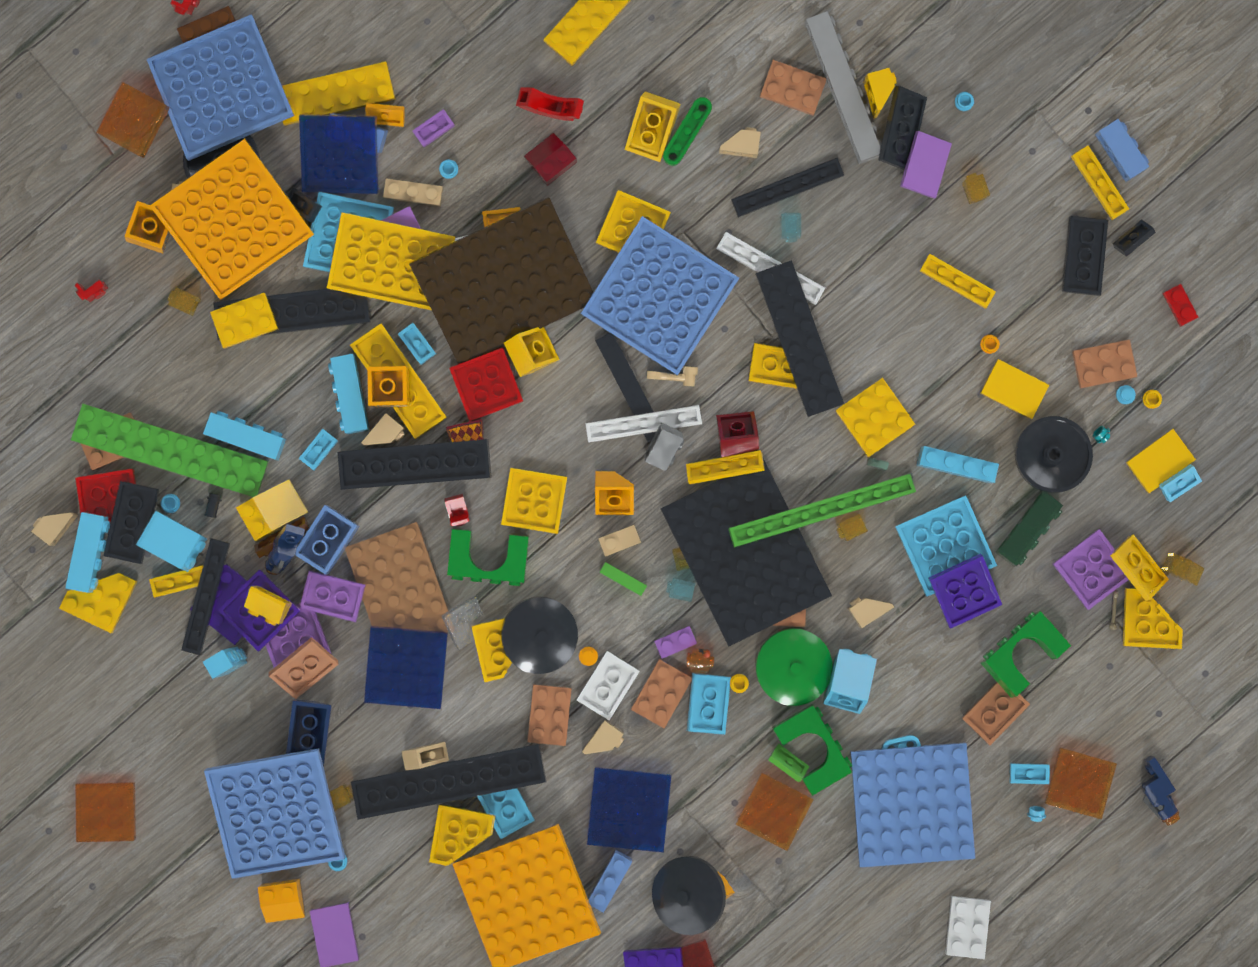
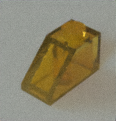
[1161,553,1204,586]

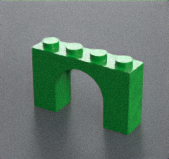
[447,529,529,586]
[981,611,1071,698]
[772,704,852,796]

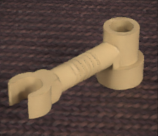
[647,366,698,386]

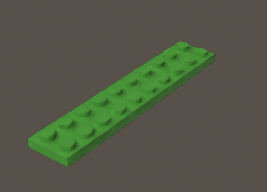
[71,404,268,497]

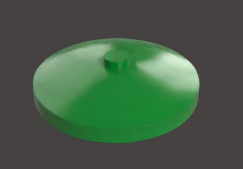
[755,628,833,706]

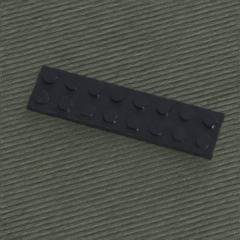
[755,260,844,417]
[213,288,371,341]
[337,439,492,490]

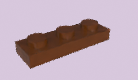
[177,6,236,43]
[254,516,309,559]

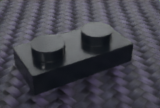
[288,188,322,223]
[1112,219,1156,257]

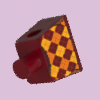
[446,419,484,442]

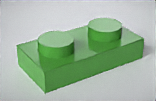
[768,744,810,782]

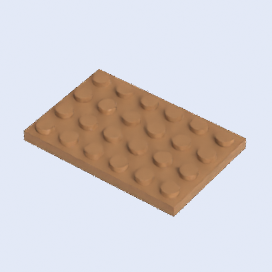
[345,522,455,656]

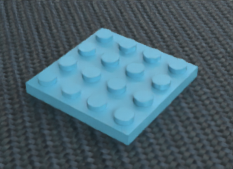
[303,192,394,273]
[895,495,997,597]

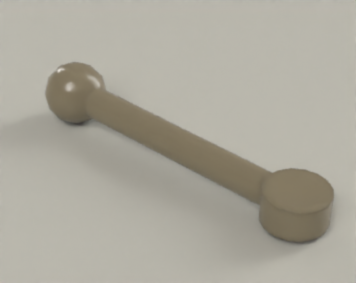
[1109,590,1118,630]

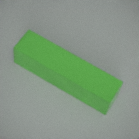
[600,562,647,596]

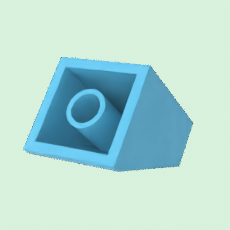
[136,511,207,572]
[823,649,877,714]

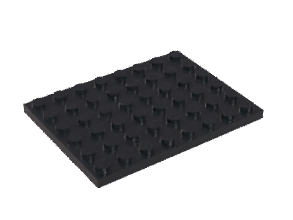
[660,458,832,647]

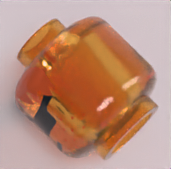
[686,648,714,674]

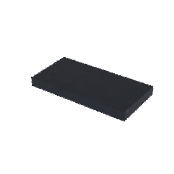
[878,86,927,170]
[1062,216,1109,296]
[103,481,159,564]

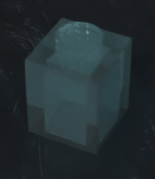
[780,213,801,242]
[666,578,695,602]

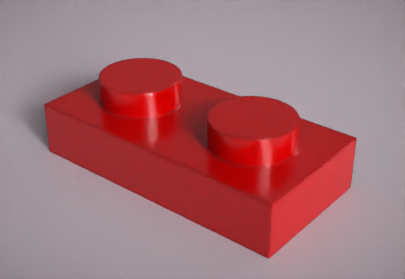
[1162,284,1199,327]

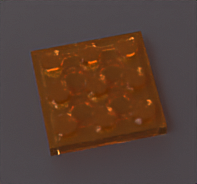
[96,82,170,158]
[1045,747,1117,820]
[736,772,814,851]
[75,782,136,842]

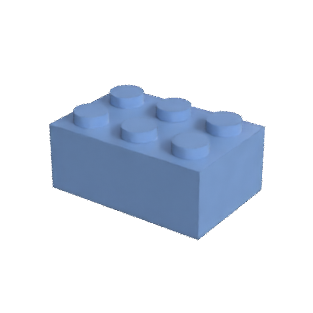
[295,505,360,575]

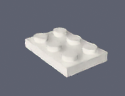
[577,651,640,720]
[945,896,991,959]

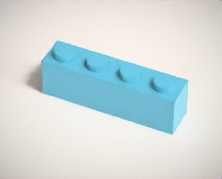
[328,354,370,435]
[203,411,286,461]
[916,446,999,483]
[65,512,110,593]
[203,646,247,679]

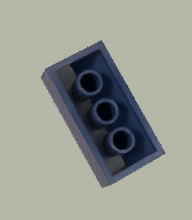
[286,699,332,767]

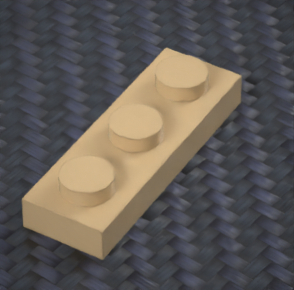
[383,179,443,206]

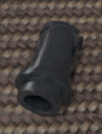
[204,493,222,518]

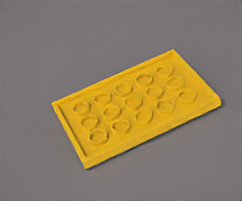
[327,212,456,310]

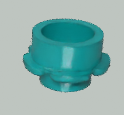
[1092,426,1110,443]

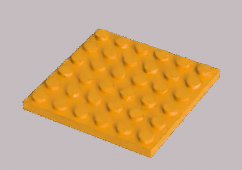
[150,139,314,300]
[452,824,601,967]

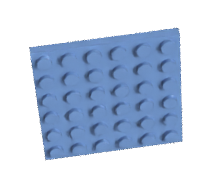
[147,14,294,161]
[581,216,739,375]
[850,742,975,867]
[204,748,345,879]

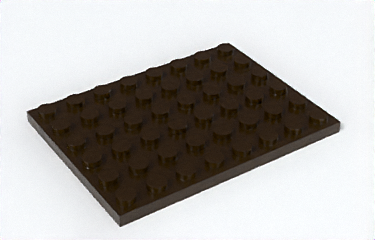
[409,197,594,364]

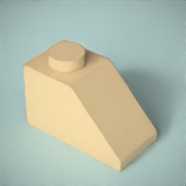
[719,127,761,158]
[361,414,405,446]
[31,513,78,546]
[599,525,641,557]
[847,597,894,628]
[582,720,624,754]
[402,742,449,770]

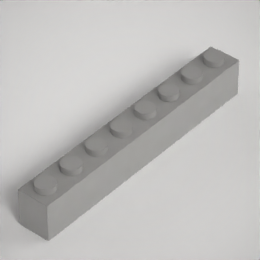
[805,11,882,164]

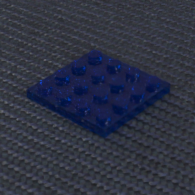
[299,114,379,194]
[364,626,448,709]
[587,767,672,853]

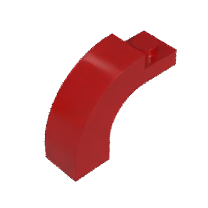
[516,87,584,121]

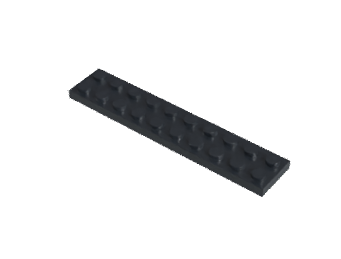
[351,744,547,820]

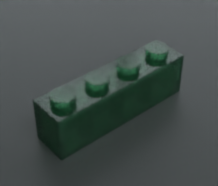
[995,492,1063,566]

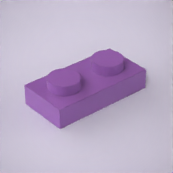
[413,109,455,147]
[654,626,697,659]

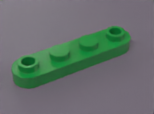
[663,97,712,166]

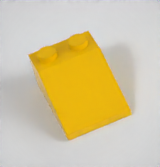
[624,91,681,162]
[236,479,308,541]

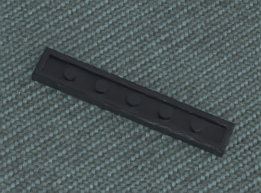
[731,158,844,218]
[595,333,656,442]
[181,538,230,655]

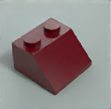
[524,133,577,186]
[716,411,759,458]

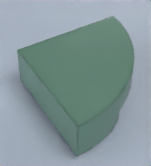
[867,458,889,470]

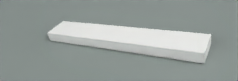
[716,232,825,305]
[585,405,702,443]

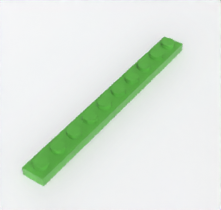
[728,474,916,547]

